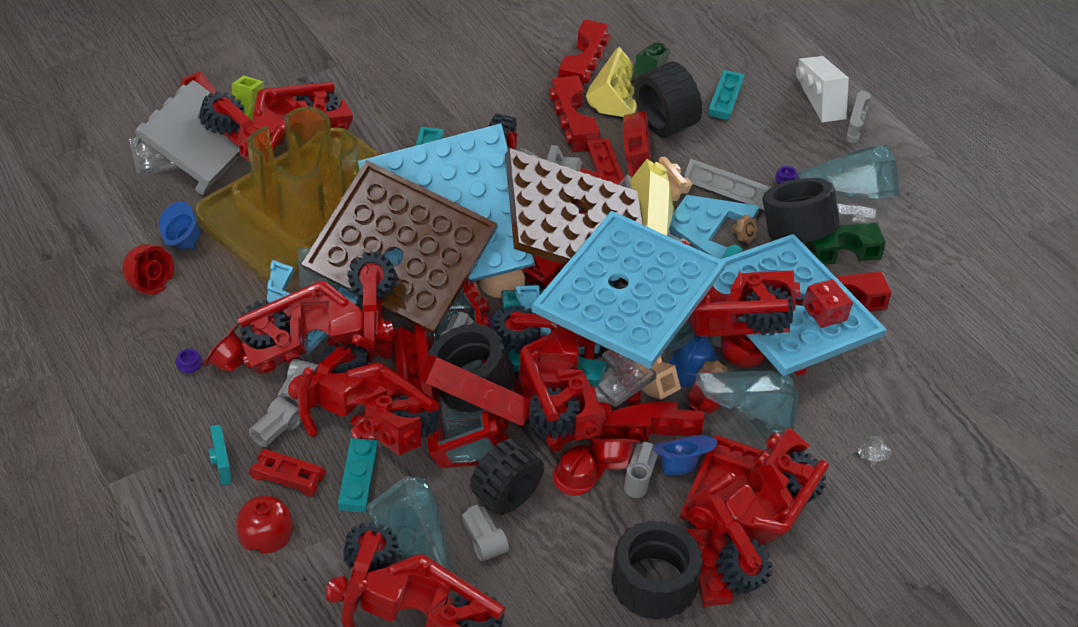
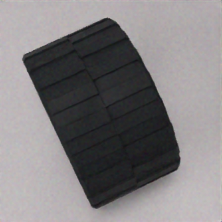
[634,61,703,138]
[762,178,840,243]
[427,323,515,413]
[611,520,703,619]

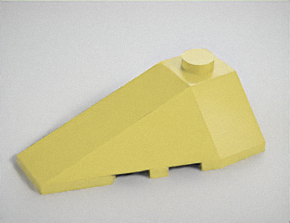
[586,47,637,117]
[630,159,674,235]

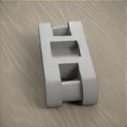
[846,91,871,143]

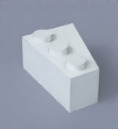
[796,56,849,122]

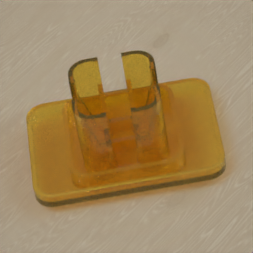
[196,107,380,282]

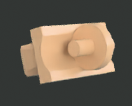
[659,157,692,201]

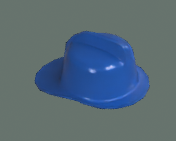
[158,201,201,250]
[669,336,718,387]
[653,435,717,476]

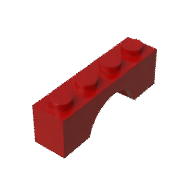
[558,19,611,89]
[548,75,600,153]
[796,271,892,311]
[418,354,531,426]

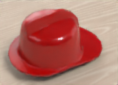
[203,321,245,372]
[586,438,640,470]
[553,445,605,496]

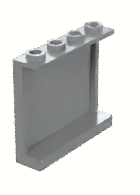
[134,80,241,196]

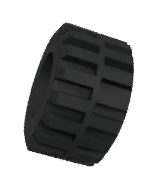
[470,438,544,515]

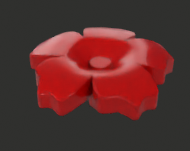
[350,411,376,440]

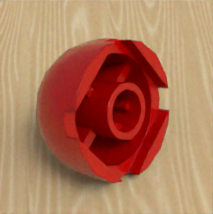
[122,244,174,295]
[721,335,767,369]
[236,495,294,554]

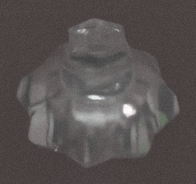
[858,435,892,465]

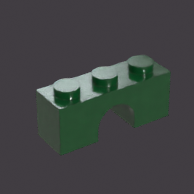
[805,222,886,265]

